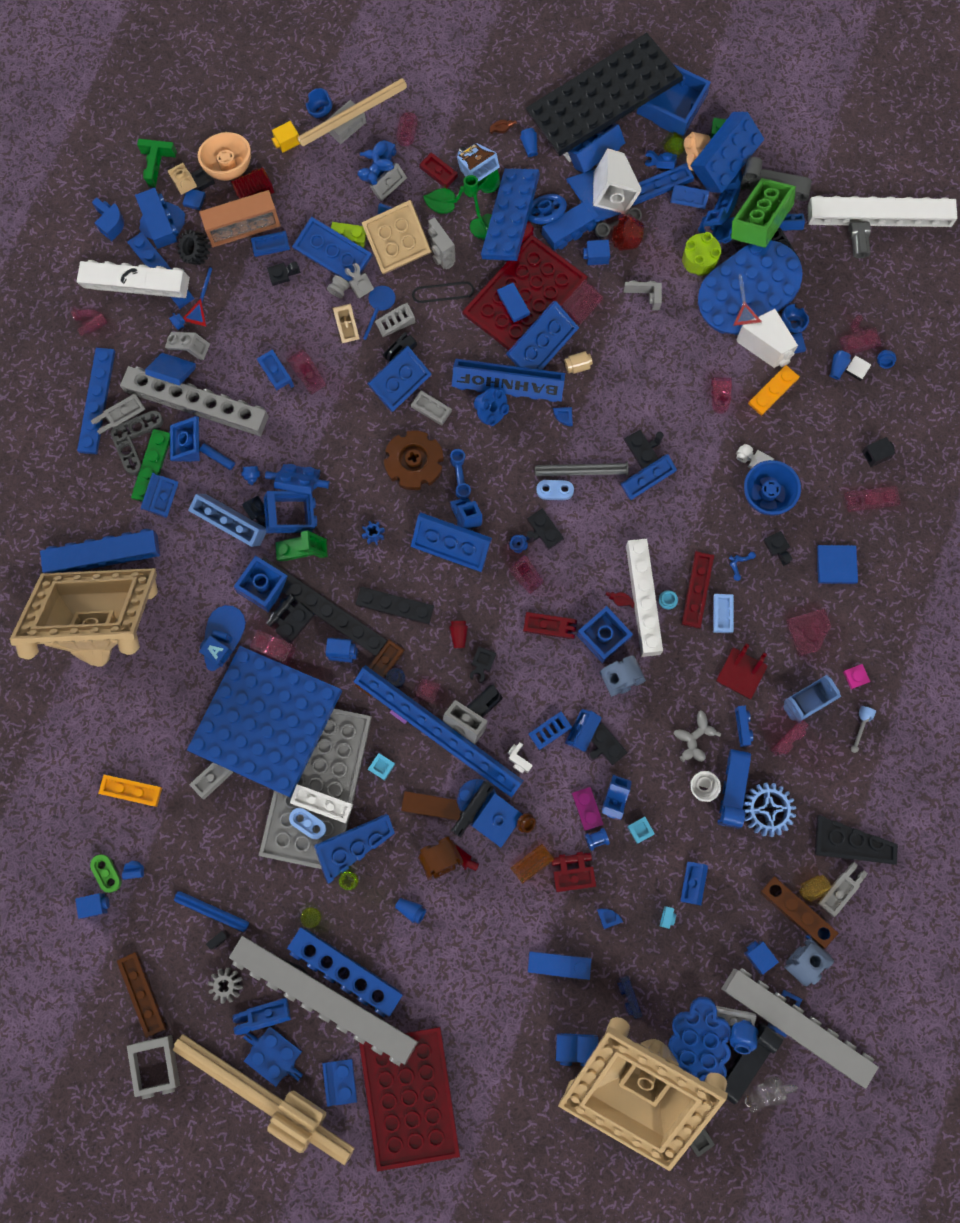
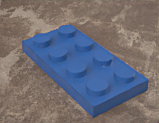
[292,216,373,282]
[506,301,579,370]
[411,512,492,572]

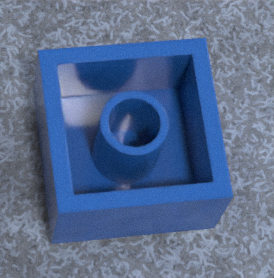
[577,606,633,664]

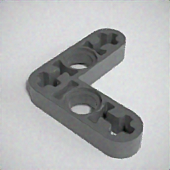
[111,411,164,475]

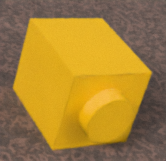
[272,121,300,153]

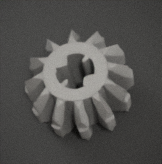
[208,967,243,1004]

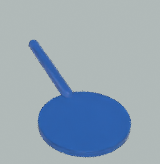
[363,286,395,340]

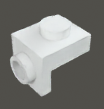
[508,742,533,774]

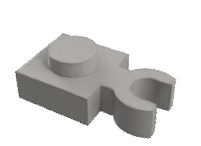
[345,263,374,298]

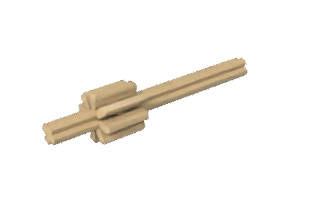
[172,1034,355,1166]

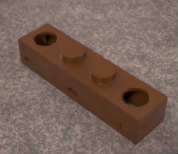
[761,876,839,949]

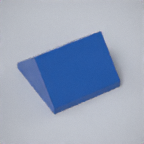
[170,416,200,462]

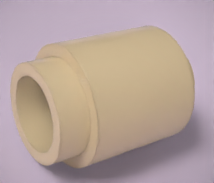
[564,351,593,374]

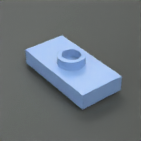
[713,594,734,633]

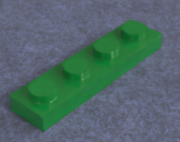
[131,429,170,502]

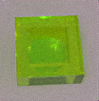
[664,133,685,158]

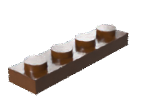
[117,952,167,1038]

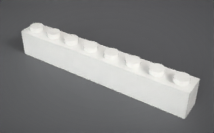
[808,196,957,227]

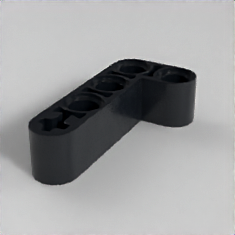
[725,1023,783,1104]

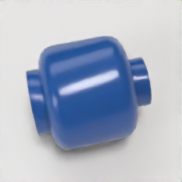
[730,1020,759,1054]

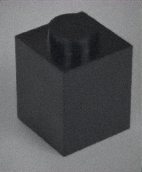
[862,437,895,467]

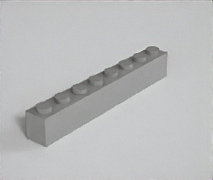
[721,968,879,1089]

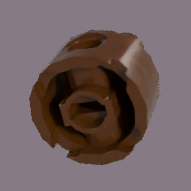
[418,836,464,880]

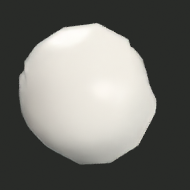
[690,771,721,802]

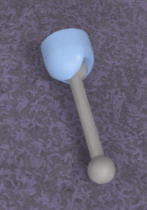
[851,706,876,753]

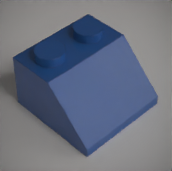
[234,556,288,612]

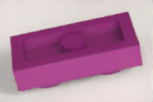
[572,787,604,831]

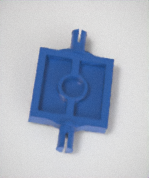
[265,464,330,494]
[243,1026,303,1087]

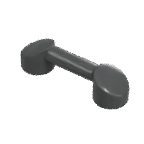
[595,207,642,239]

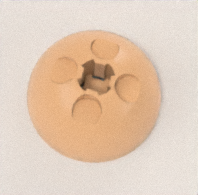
[198,132,251,181]

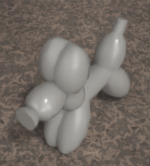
[674,710,721,762]

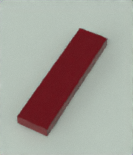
[681,551,714,629]

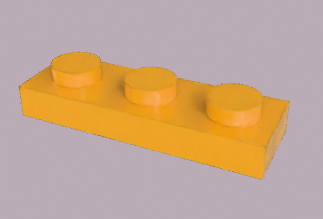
[748,365,800,416]
[98,775,162,807]

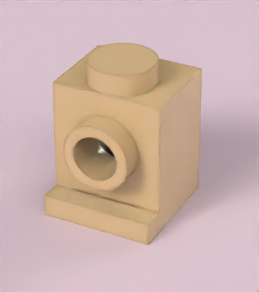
[168,163,197,195]

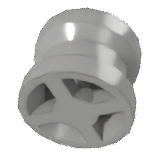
[327,275,350,298]

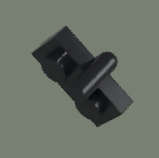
[624,430,664,469]
[526,508,564,550]
[588,723,628,766]

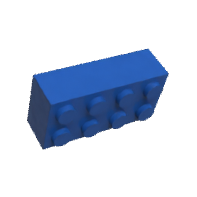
[690,112,764,193]

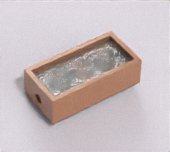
[199,190,281,247]

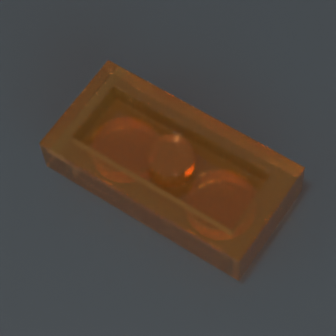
[511,844,554,884]

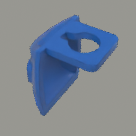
[698,216,735,244]

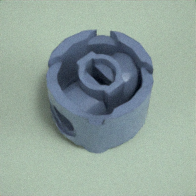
[599,656,646,697]
[784,938,834,987]

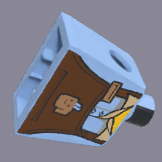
[457,143,500,182]

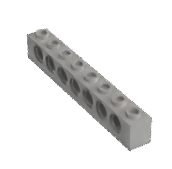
[120,366,269,437]

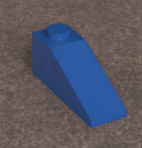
[528,951,591,980]

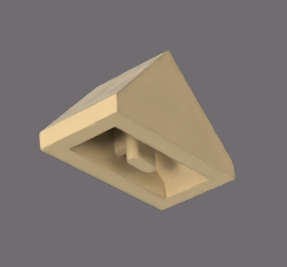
[333,303,360,343]

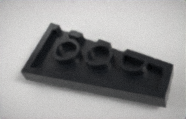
[815,815,898,865]

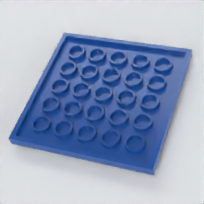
[187,646,342,798]

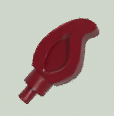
[605,592,634,608]

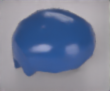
[306,88,333,118]
[781,304,809,333]

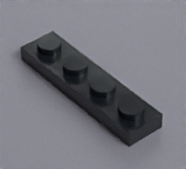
[356,587,434,625]

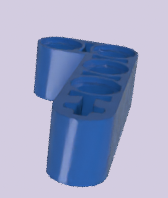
[718,749,751,829]

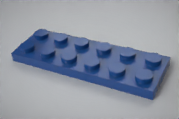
[481,168,540,261]

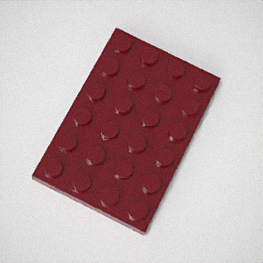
[462,235,588,350]
[359,1027,460,1172]

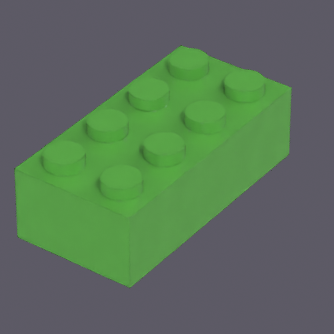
[731,178,796,248]

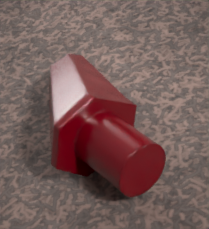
[455,845,479,871]

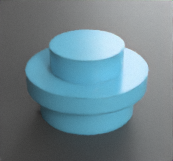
[659,590,678,610]

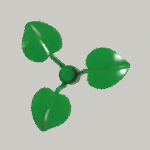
[424,169,500,239]

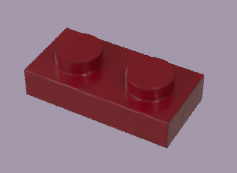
[419,152,458,189]

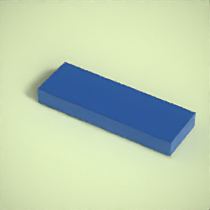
[620,454,677,500]

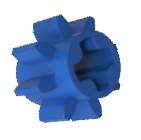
[362,521,385,545]

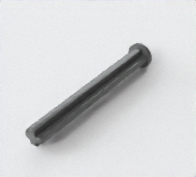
[535,461,628,476]

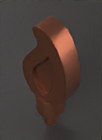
[490,120,517,134]

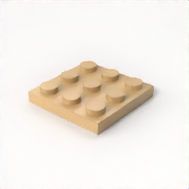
[362,200,432,274]

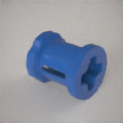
[585,828,610,851]

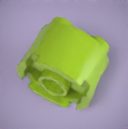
[682,232,721,276]

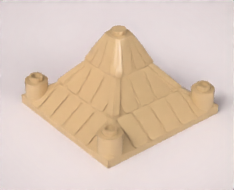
[10,568,158,667]
[558,1017,728,1171]

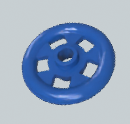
[528,194,567,224]

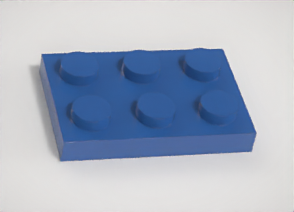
[367,346,432,412]

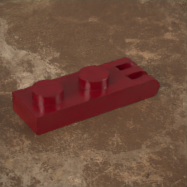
[523,612,577,639]

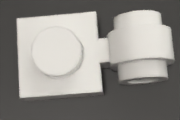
[736,444,774,469]

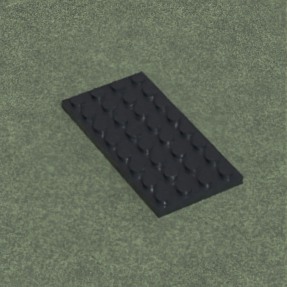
[526,33,683,157]

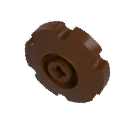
[384,430,444,490]

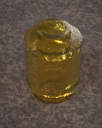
[799,875,831,902]

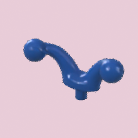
[729,552,756,581]

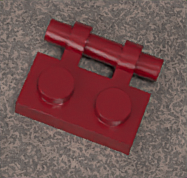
[551,852,596,892]

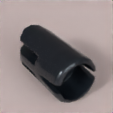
[383,332,417,362]
[467,684,503,717]

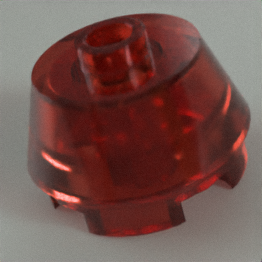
[611,214,644,251]

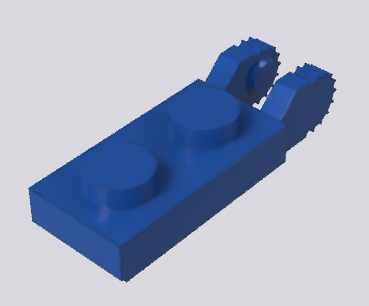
[232,998,291,1035]

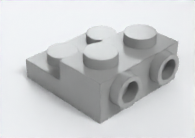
[428,217,456,269]

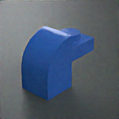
[92,197,124,241]
[450,498,482,530]
[602,775,632,820]

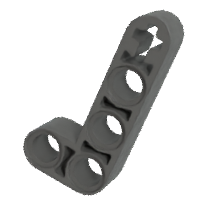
[740,157,812,201]

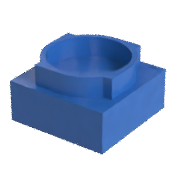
[637,65,711,136]

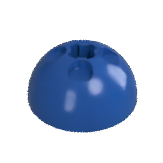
[744,460,801,516]

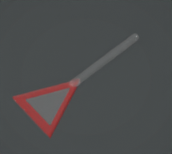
[733,274,762,326]

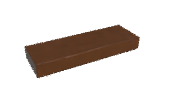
[355,639,405,697]
[401,791,461,821]

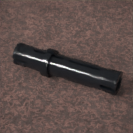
[450,780,494,838]

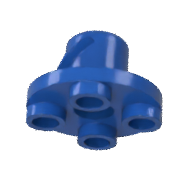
[474,388,509,426]

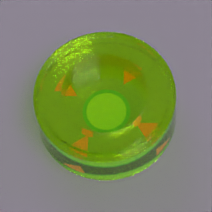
[301,907,321,928]

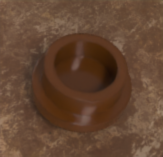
[517,813,536,833]

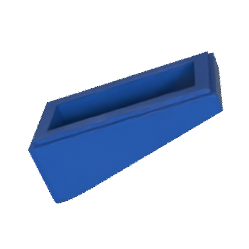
[528,712,572,750]

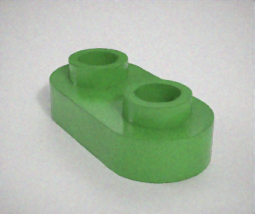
[90,855,122,893]

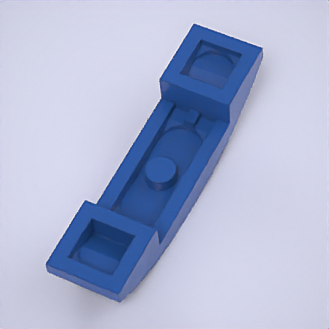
[703,170,742,227]

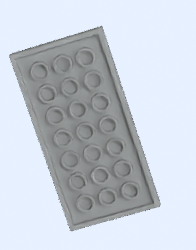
[259,709,372,869]

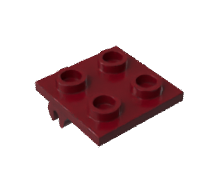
[716,643,768,700]

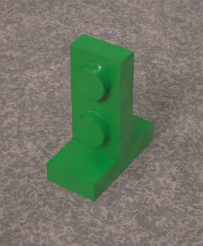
[137,139,177,188]
[276,530,328,561]

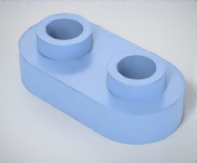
[536,480,574,500]
[289,808,327,840]

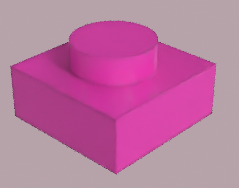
[843,664,870,689]

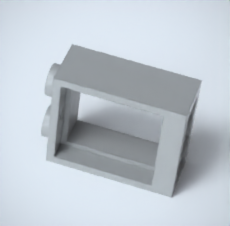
[127,1035,180,1099]

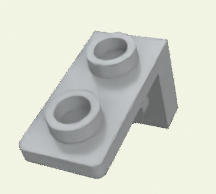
[624,280,662,310]
[165,332,210,360]

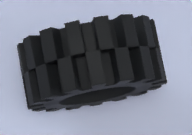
[177,230,211,265]

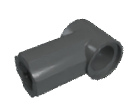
[848,222,871,258]

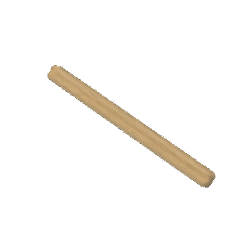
[298,78,407,146]

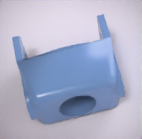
[783,675,841,722]

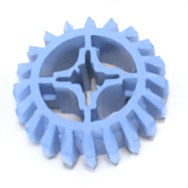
[743,783,796,837]

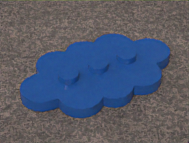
[668,997,731,1082]

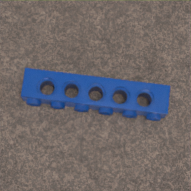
[287,927,404,1017]

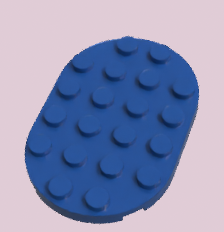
[698,240,803,335]

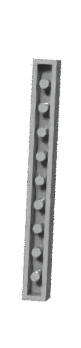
[229,936,418,1066]

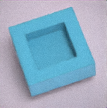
[368,753,395,781]
[627,817,655,844]
[660,906,676,929]

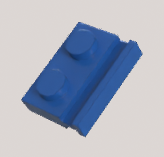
[140,473,179,518]
[322,1059,357,1107]

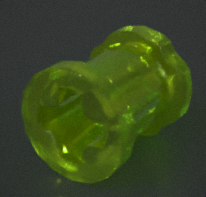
[339,872,358,890]

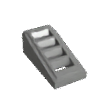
[375,303,415,337]

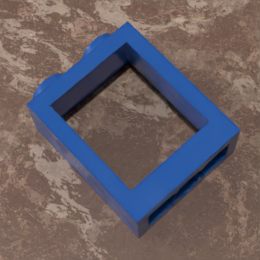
[264,491,317,533]

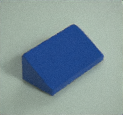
[565,709,601,752]

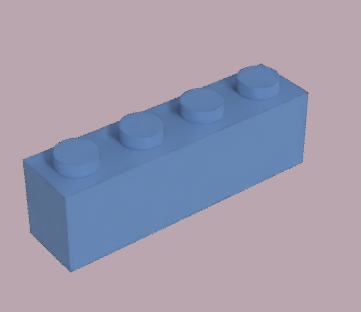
[188,494,266,547]

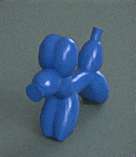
[358,140,394,185]

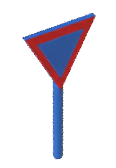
[183,267,212,327]

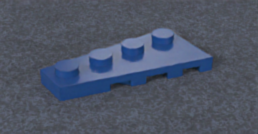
[314,814,395,884]

